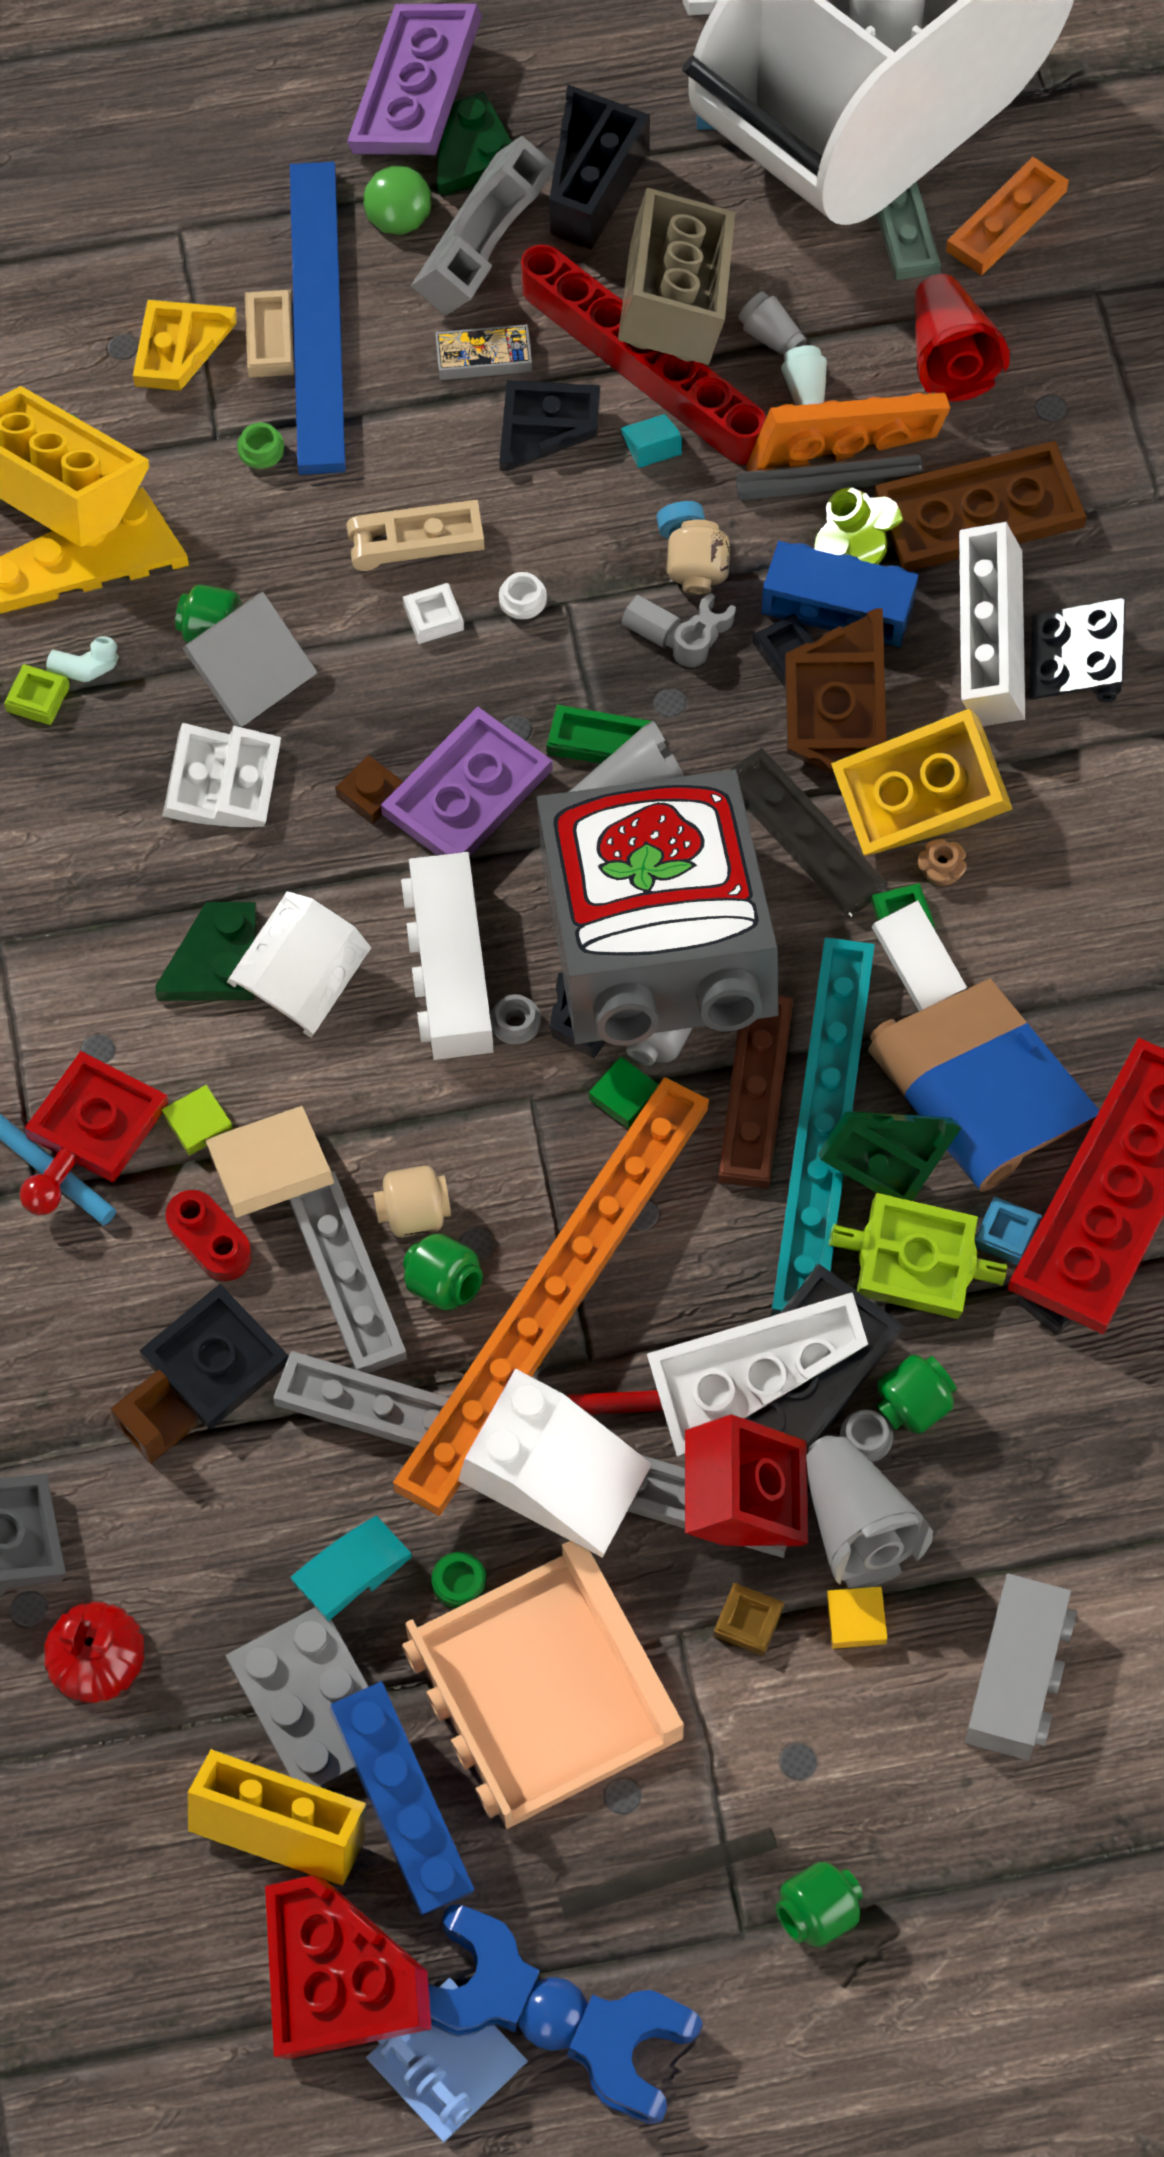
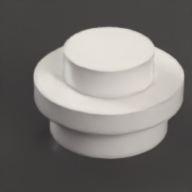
[499,572,547,619]

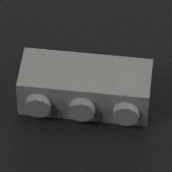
[964,1573,1077,1761]

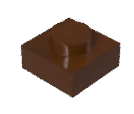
[335,755,403,825]

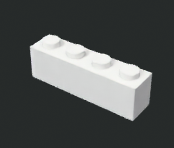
[959,522,1025,726]
[401,852,494,1060]

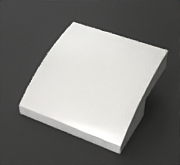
[163,723,281,827]

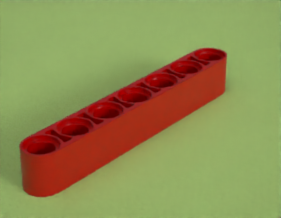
[521,244,766,465]

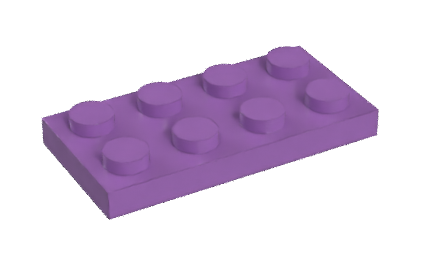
[347,4,482,155]

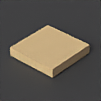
[205,1106,334,1218]

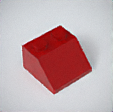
[685,1414,808,1546]

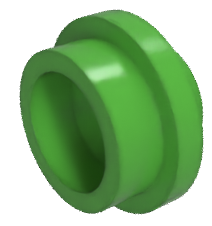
[237,423,285,469]

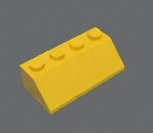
[0,386,149,547]

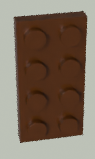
[874,441,1087,572]

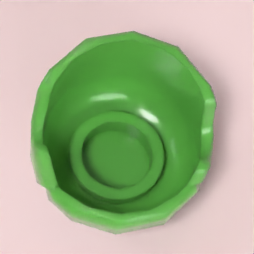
[363,166,432,235]

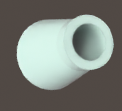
[781,346,827,405]

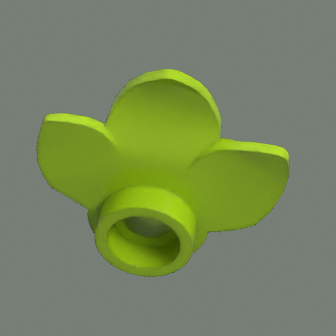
[815,487,903,565]

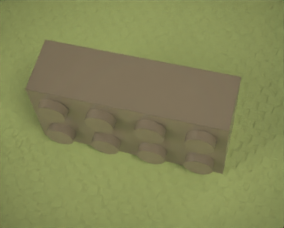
[618,187,735,365]

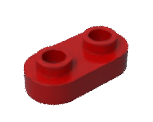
[165,1190,252,1281]

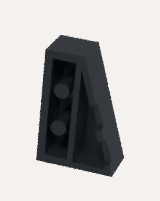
[549,84,650,250]

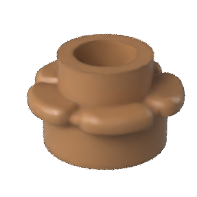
[918,839,967,886]

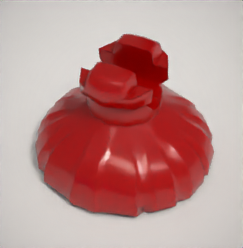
[44,1601,145,1704]

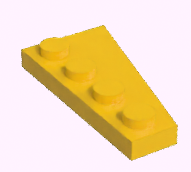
[0,487,189,614]

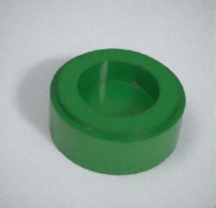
[432,1552,486,1609]

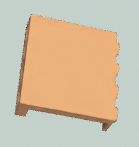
[402,1541,684,1830]

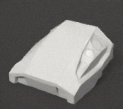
[227,891,371,1038]

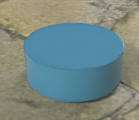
[656,501,705,539]

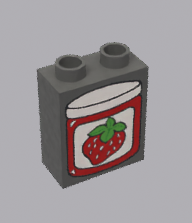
[537,769,778,1046]

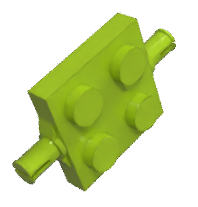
[829,1193,1007,1319]

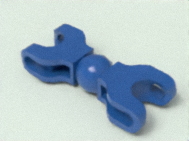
[428,1904,703,2124]

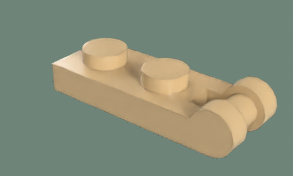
[346,499,485,571]

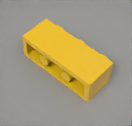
[188,1749,366,1886]

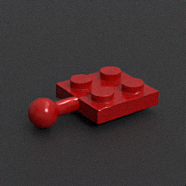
[20,1051,169,1216]

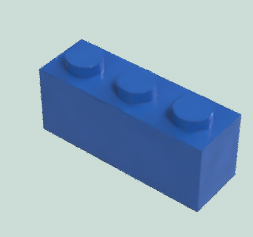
[761,541,919,648]

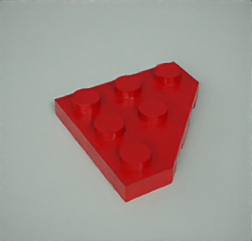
[265,1875,431,2060]

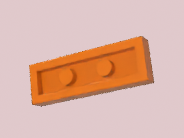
[946,157,1069,276]

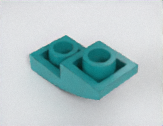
[290,1515,413,1622]

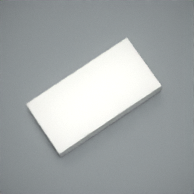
[872,901,967,1011]

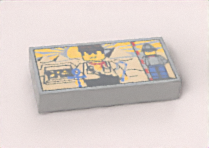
[435,324,532,380]

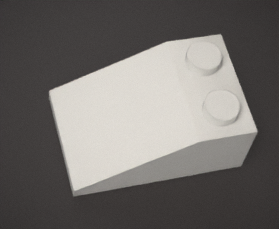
[458,1369,652,1557]

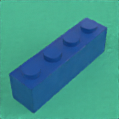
[330,1681,474,1917]

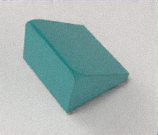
[621,414,682,468]

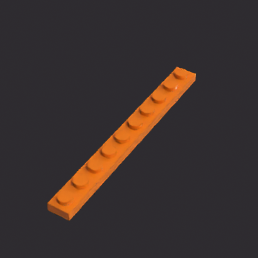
[393,1077,709,1517]

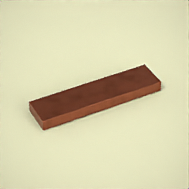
[718,996,793,1189]

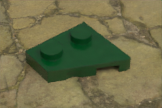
[437,91,512,197]
[155,902,258,1001]
[818,1111,962,1201]

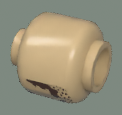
[667,520,730,594]
[373,1165,451,1238]

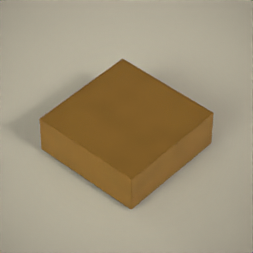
[713,1583,784,1656]

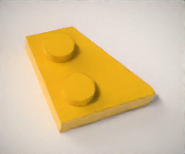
[133,300,237,391]

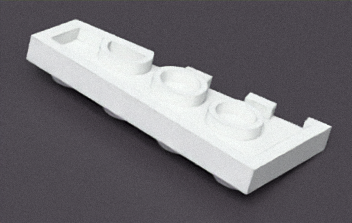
[647,1292,868,1457]

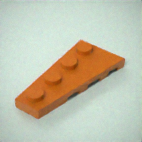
[746,393,951,471]

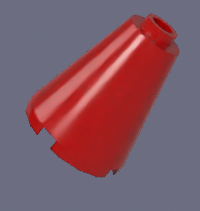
[915,274,1010,402]

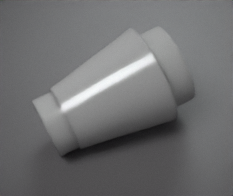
[738,291,807,356]

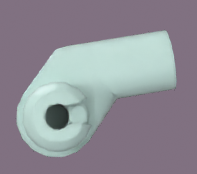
[46,637,119,682]

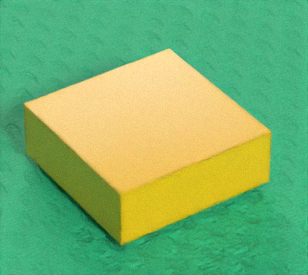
[826,1586,887,1649]

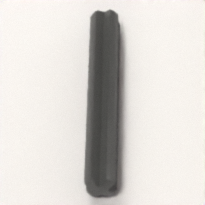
[736,453,923,500]

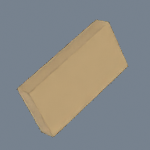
[245,290,295,378]

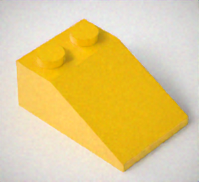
[831,708,1013,856]

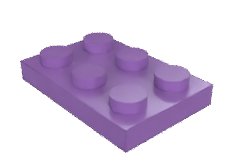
[381,706,553,857]

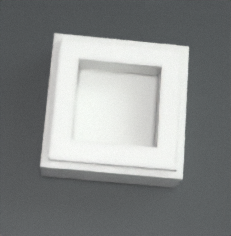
[403,583,464,644]

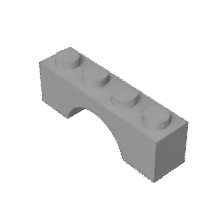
[411,136,555,316]

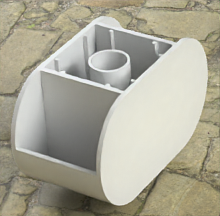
[688,0,1074,225]

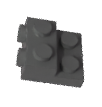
[0,1474,66,1596]

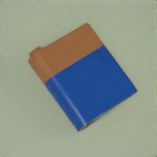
[868,978,1100,1192]

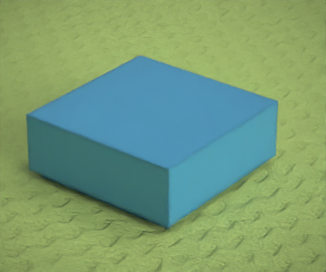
[974,1196,1042,1265]

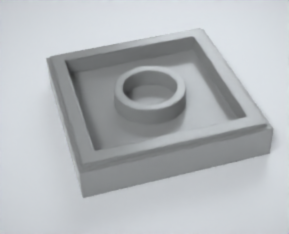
[182,592,318,727]

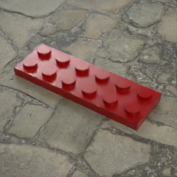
[1007,1037,1164,1335]

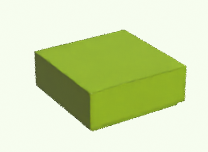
[4,664,70,726]
[162,1085,233,1156]

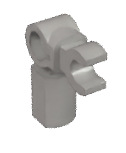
[622,593,736,668]

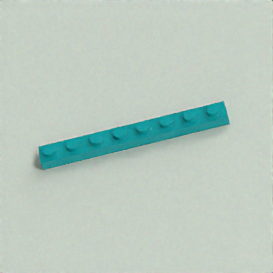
[771,937,875,1316]

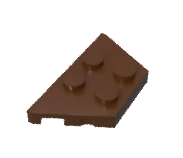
[785,608,887,776]

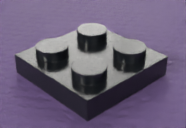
[139,1284,289,1430]

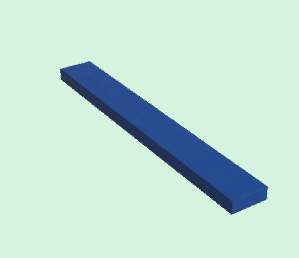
[290,162,346,475]

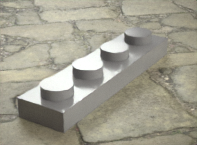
[289,1171,407,1373]

